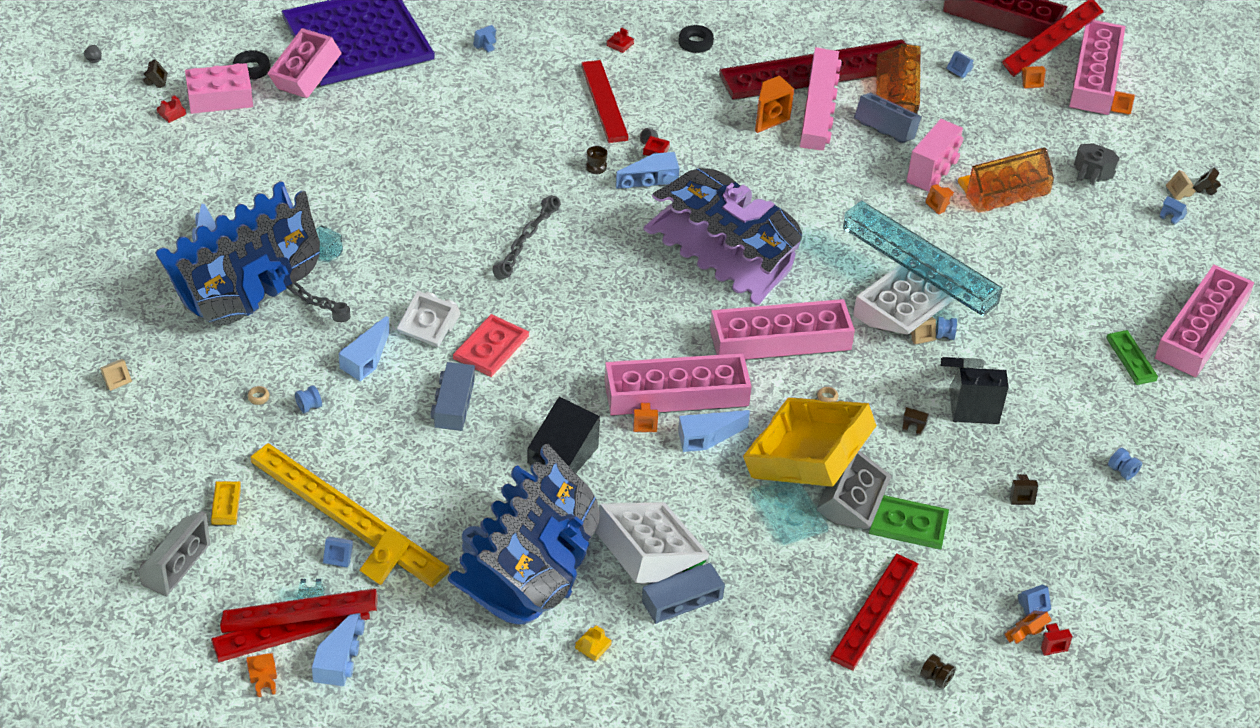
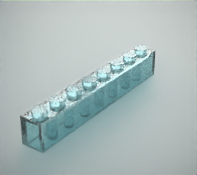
[843,200,1003,316]

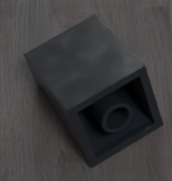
[949,367,1009,424]
[527,397,600,473]

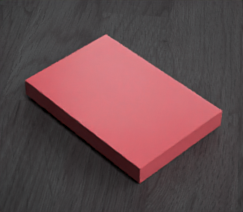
[453,314,529,377]

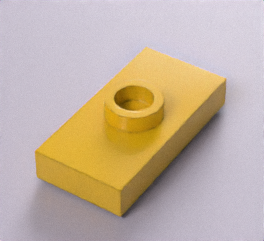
[211,481,241,525]
[359,528,410,585]

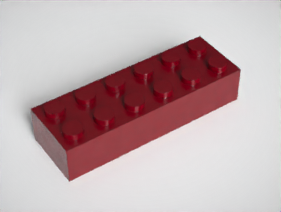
[943,0,1068,39]

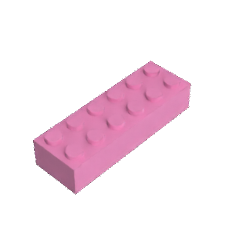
[1069,20,1126,115]
[1155,265,1255,377]
[710,299,855,359]
[604,353,752,415]

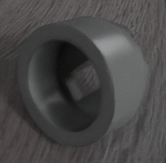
[84,45,102,63]
[640,128,658,144]

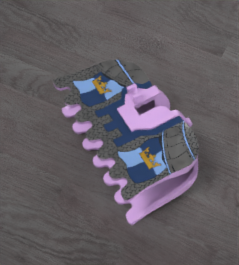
[643,168,803,305]

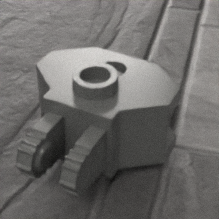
[1074,143,1120,185]

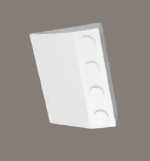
[853,255,965,335]
[595,502,709,584]

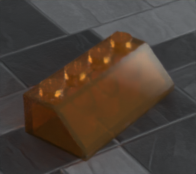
[876,44,921,114]
[966,147,1054,213]

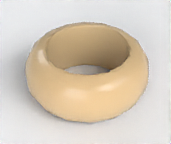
[247,386,270,405]
[817,387,839,402]

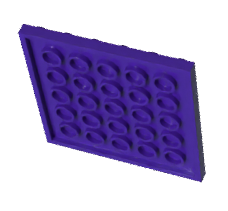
[282,0,435,86]

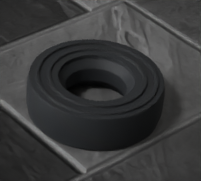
[678,25,714,53]
[233,50,270,80]

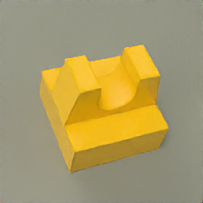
[575,625,612,662]

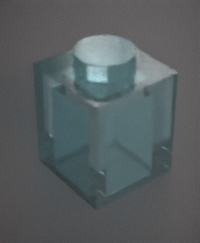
[316,225,343,262]

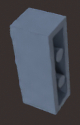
[854,93,922,143]
[431,362,475,431]
[642,563,725,624]

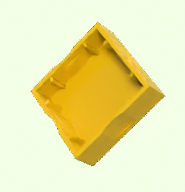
[743,397,877,487]

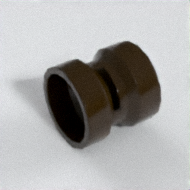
[586,146,608,174]
[920,653,956,689]

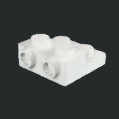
[397,290,461,348]

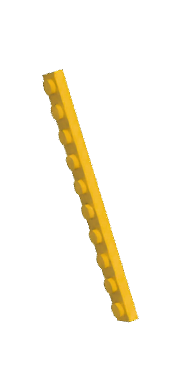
[251,443,449,588]

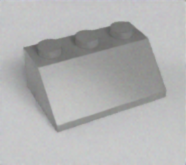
[816,450,891,529]
[139,511,210,597]

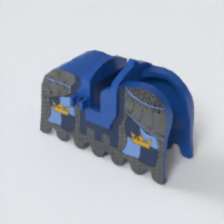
[155,181,320,325]
[448,444,600,625]

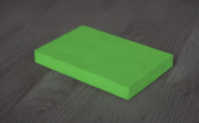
[869,495,949,550]

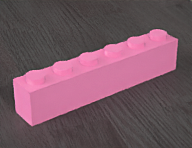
[799,47,842,151]

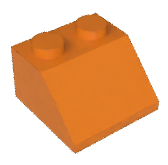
[755,76,794,133]

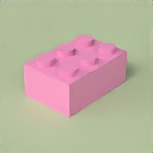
[267,28,341,98]
[185,63,253,114]
[906,119,964,192]

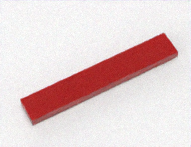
[1001,0,1104,77]
[581,60,629,143]
[830,553,919,671]
[220,588,378,633]
[211,612,370,663]

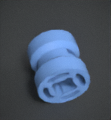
[1108,447,1142,480]

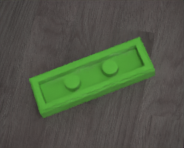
[1106,330,1158,385]

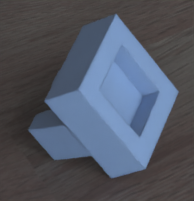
[473,25,496,52]
[946,51,974,78]
[1160,196,1187,225]
[323,536,353,567]
[1017,584,1051,616]

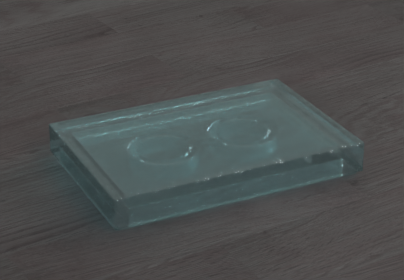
[752,481,828,545]

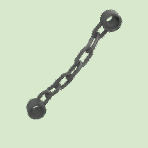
[492,195,561,280]
[287,282,351,323]

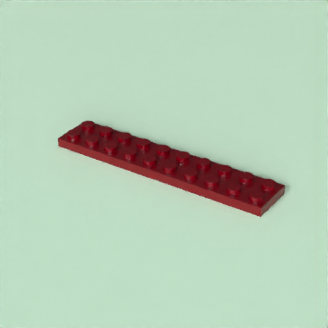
[719,39,919,100]

